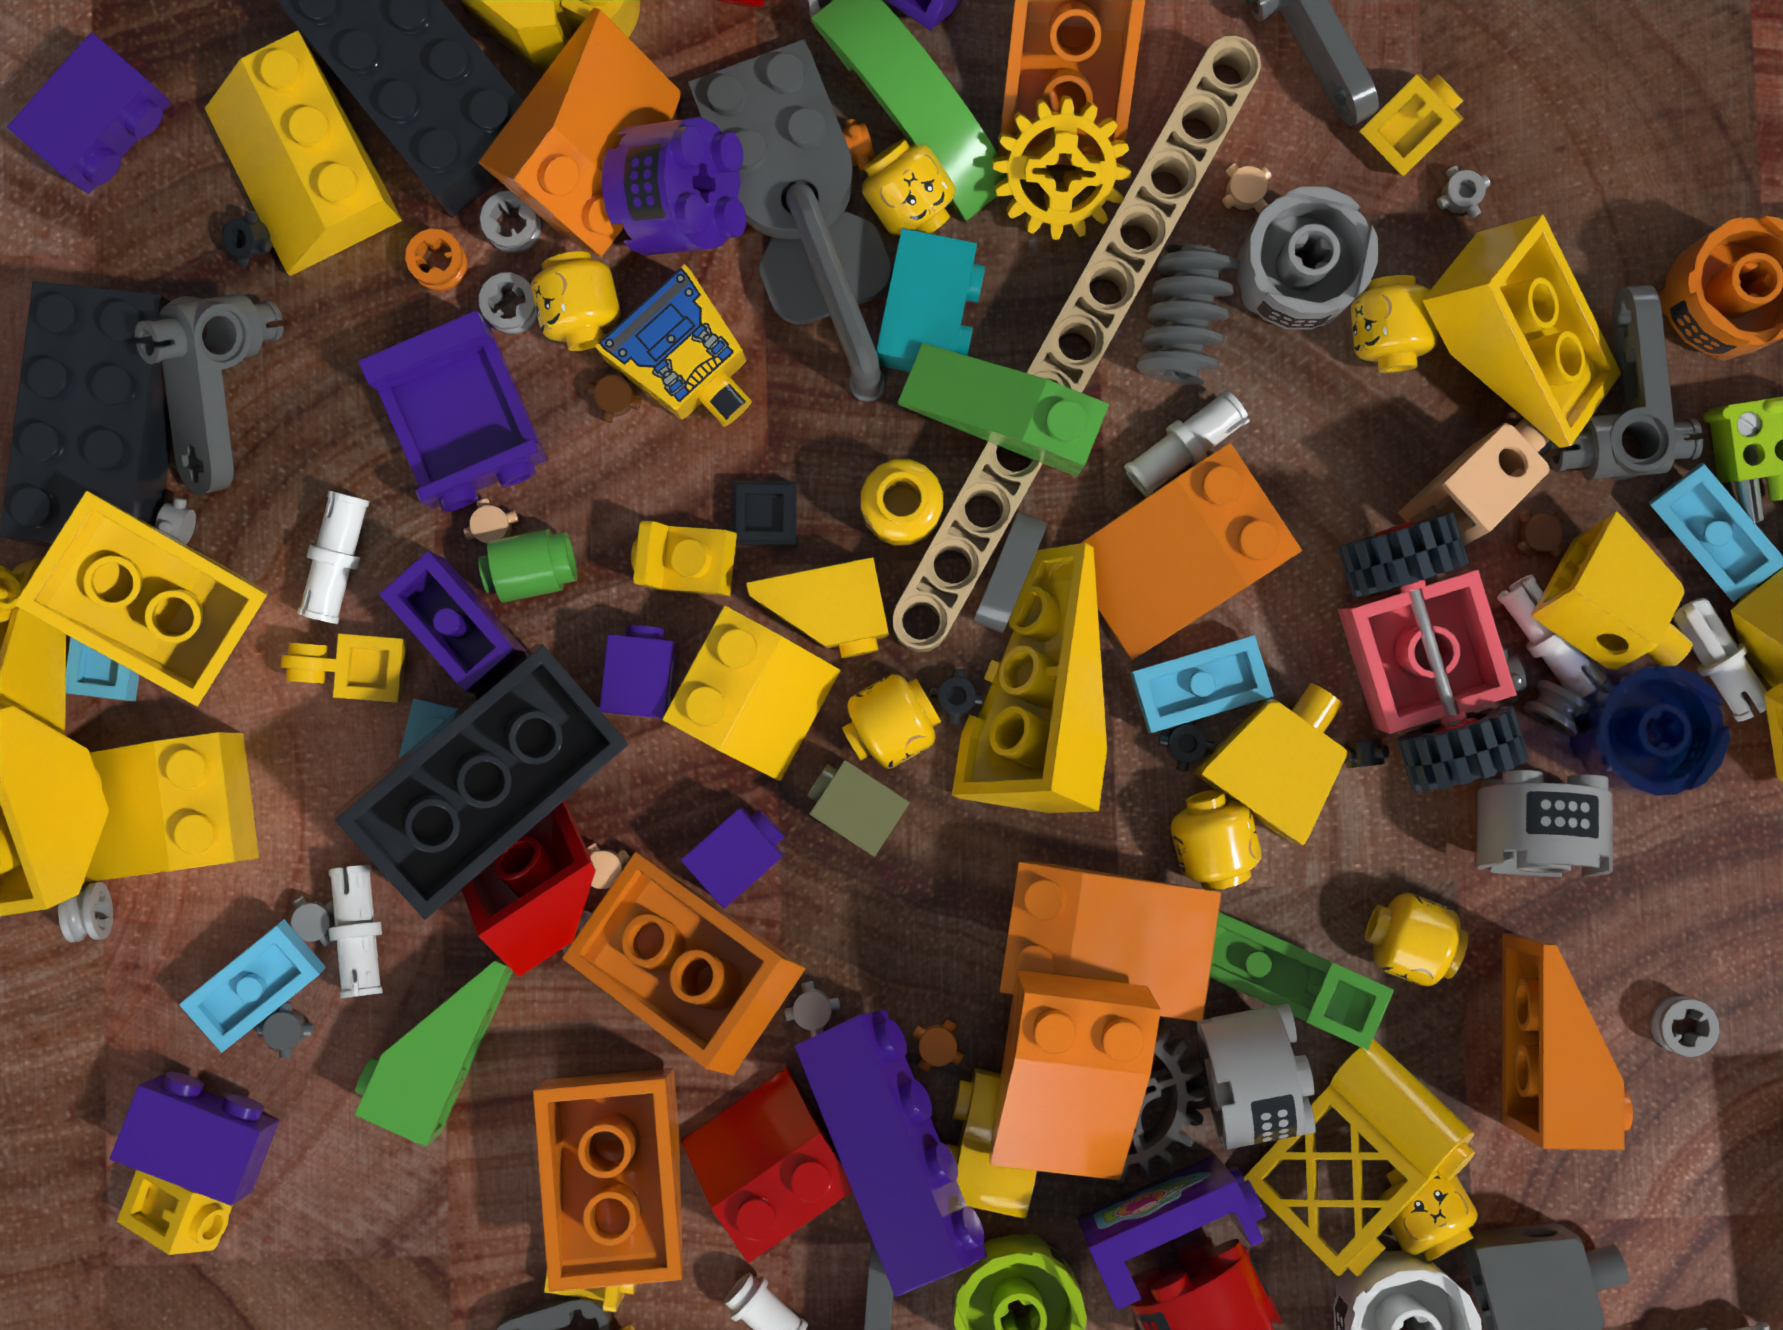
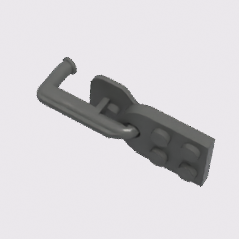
[688,39,891,402]

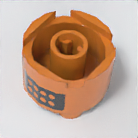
[1659,216,1783,361]

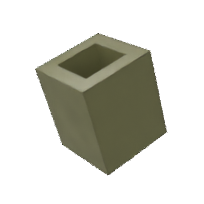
[807,760,910,857]

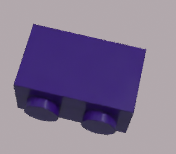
[7,32,171,194]
[379,551,527,694]
[110,1072,280,1206]

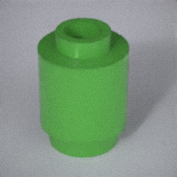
[478,528,577,603]

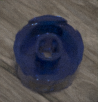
[1570,666,1730,796]

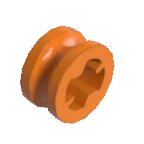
[405,228,468,292]

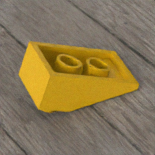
[1422,214,1621,448]
[14,491,269,707]
[83,732,259,883]

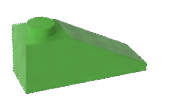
[898,343,1109,477]
[355,958,513,1147]

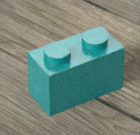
[876,228,986,372]

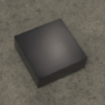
[732,481,797,547]

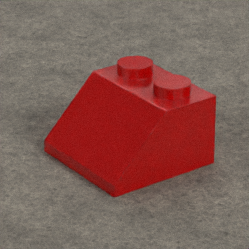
[681,1067,852,1264]

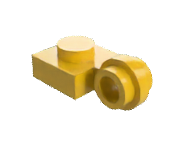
[280,634,407,703]

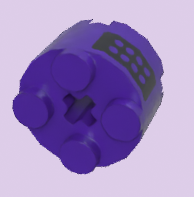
[602,117,746,255]

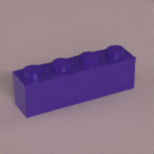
[795,1010,987,1298]

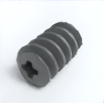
[1136,243,1240,386]

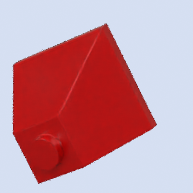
[461,800,596,977]

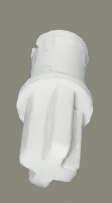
[1673,598,1767,722]

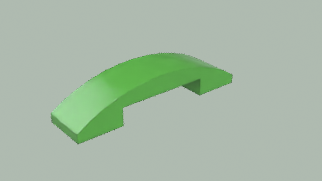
[811,0,1007,223]
[1210,912,1394,1050]

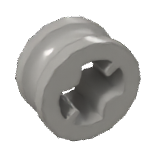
[480,190,542,254]
[479,272,538,335]
[58,882,113,942]
[1650,995,1719,1057]

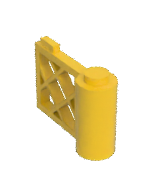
[1244,1039,1475,1276]

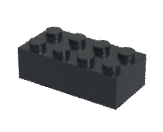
[276,0,523,218]
[0,281,172,547]
[334,644,629,920]

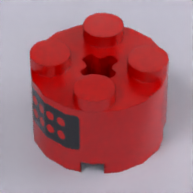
[1129,1236,1282,1330]

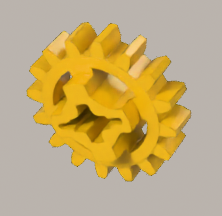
[991,95,1131,240]

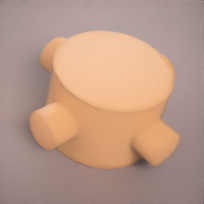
[1222,163,1272,213]
[464,498,519,544]
[586,843,630,889]

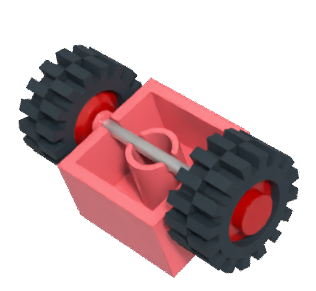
[1337,512,1529,792]

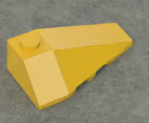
[952,543,1107,813]

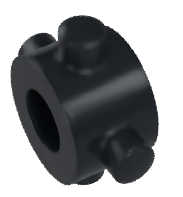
[222,211,272,266]
[929,669,984,724]
[1158,720,1214,772]
[1343,738,1390,768]

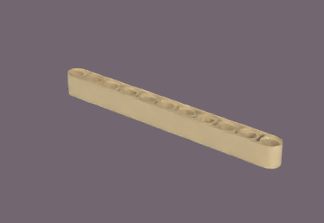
[893,36,1261,653]

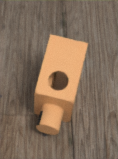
[1397,418,1552,546]

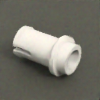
[724,1272,808,1330]

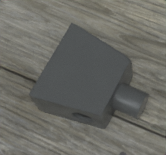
[1461,1223,1629,1330]

